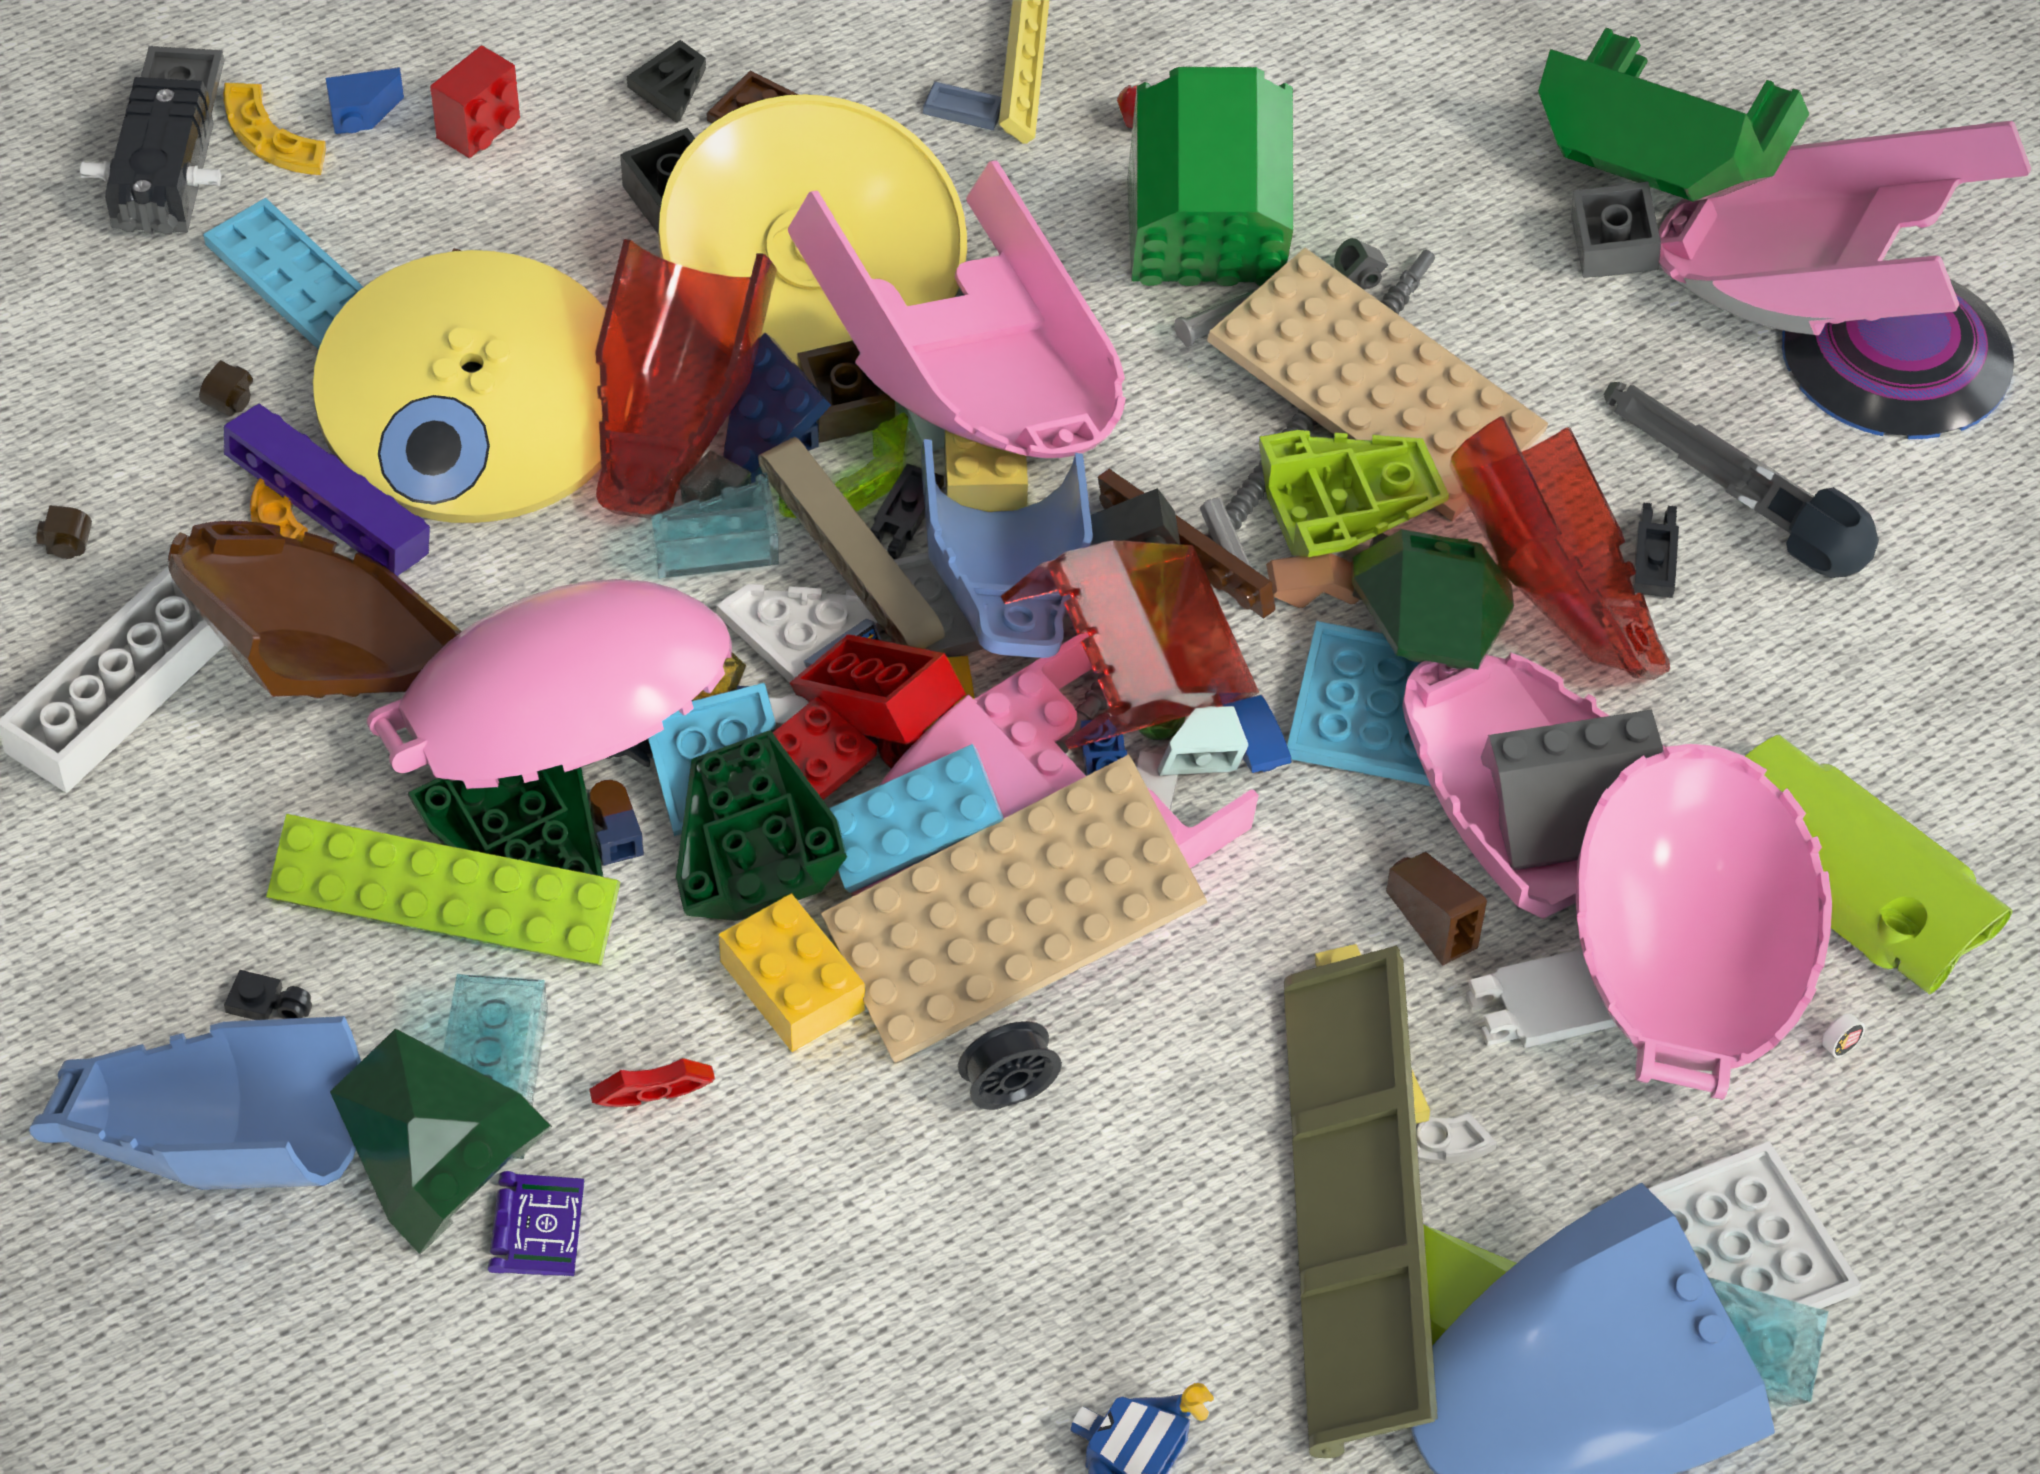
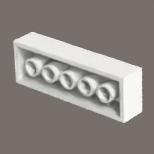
[0,566,225,793]

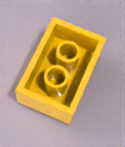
[719,893,865,1052]

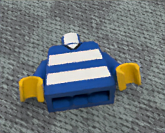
[1070,1383,1214,1474]

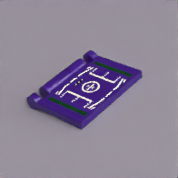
[488,1171,585,1276]

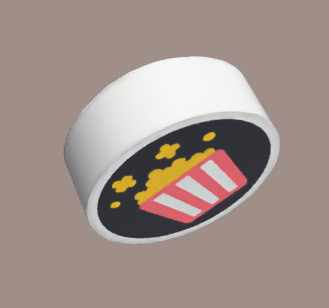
[1822,1014,1865,1058]

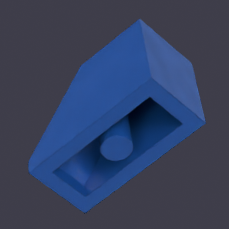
[325,67,404,134]

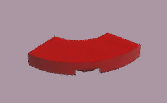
[589,1058,715,1107]

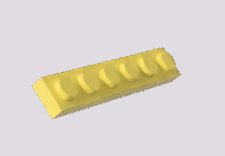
[999,0,1049,144]

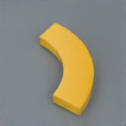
[223,83,326,175]

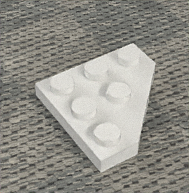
[716,584,883,682]

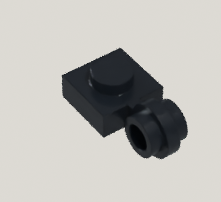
[224,970,312,1020]

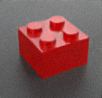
[430,45,520,159]

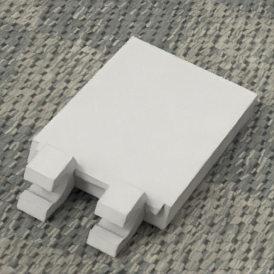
[1466,949,1617,1048]

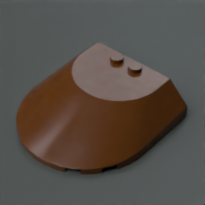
[167,521,462,698]

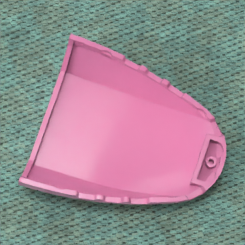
[1403,652,1665,919]

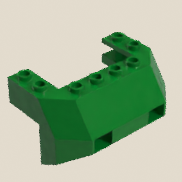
[1538,27,1809,202]

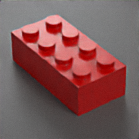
[789,634,966,744]

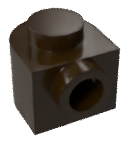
[199,360,253,416]
[36,505,92,559]

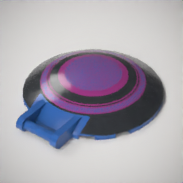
[1782,279,2014,439]

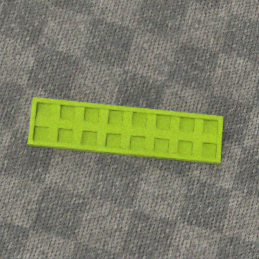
[266,814,621,966]

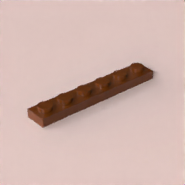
[1097,468,1276,619]

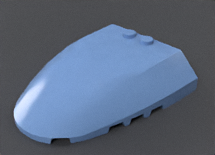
[1411,1183,1775,1474]

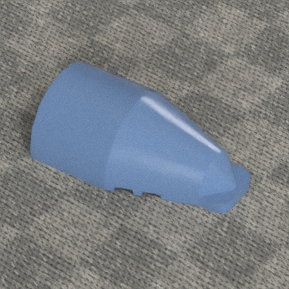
[921,439,1093,658]

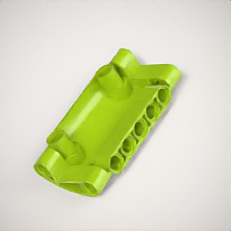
[1745,734,2013,995]

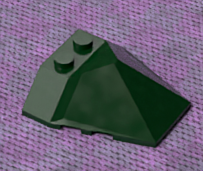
[330,1028,552,1254]

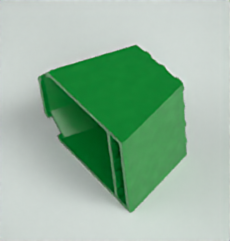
[1127,67,1293,286]

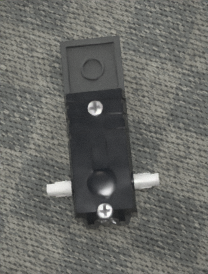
[80,46,224,235]

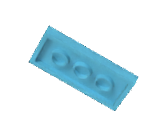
[829,744,1004,893]

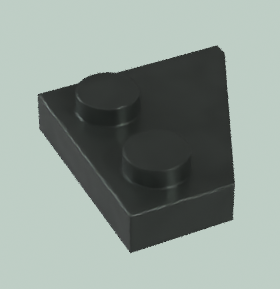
[627,40,706,123]

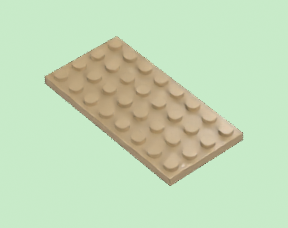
[1207,248,1548,521]
[821,754,1208,1063]

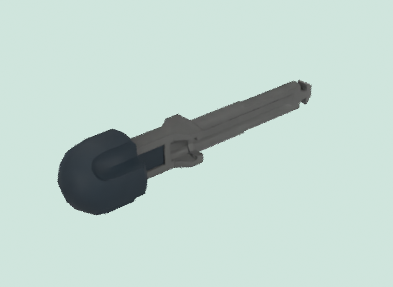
[1603,382,1879,578]

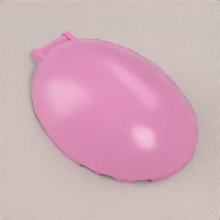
[367,579,732,789]
[1576,744,1832,1100]

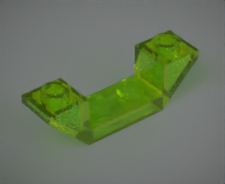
[779,412,909,518]

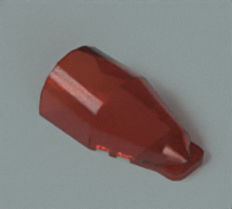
[595,239,777,519]
[1449,416,1670,680]

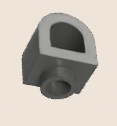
[1334,238,1388,290]

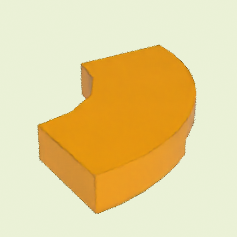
[250,478,308,541]

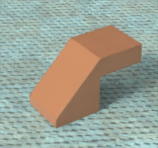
[1266,553,1360,608]

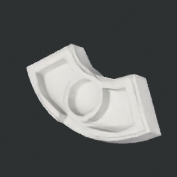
[1416,1112,1497,1164]

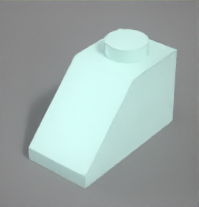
[1158,706,1248,776]

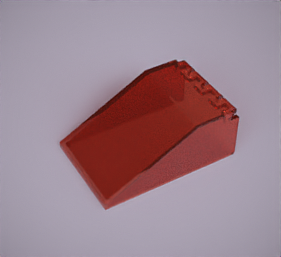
[1000,540,1260,749]

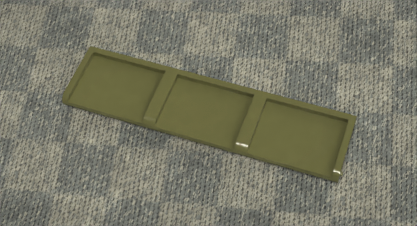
[1284,945,1438,1458]

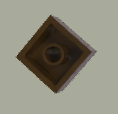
[797,340,895,443]

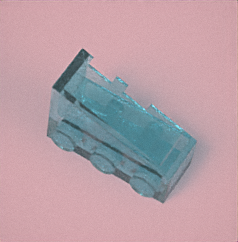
[651,472,779,579]

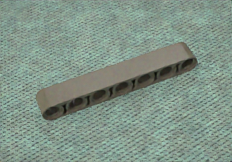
[758,437,945,649]

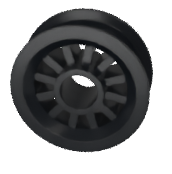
[958,1021,1062,1110]

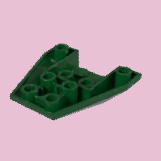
[1351,529,1514,670]
[676,730,848,921]
[408,765,604,877]

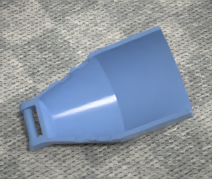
[29,1016,361,1190]

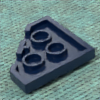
[722,332,831,492]

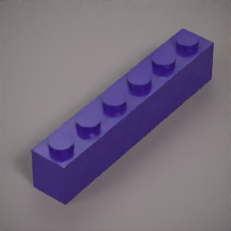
[224,403,430,576]

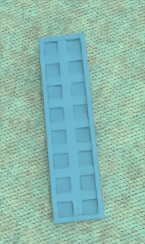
[203,198,363,350]

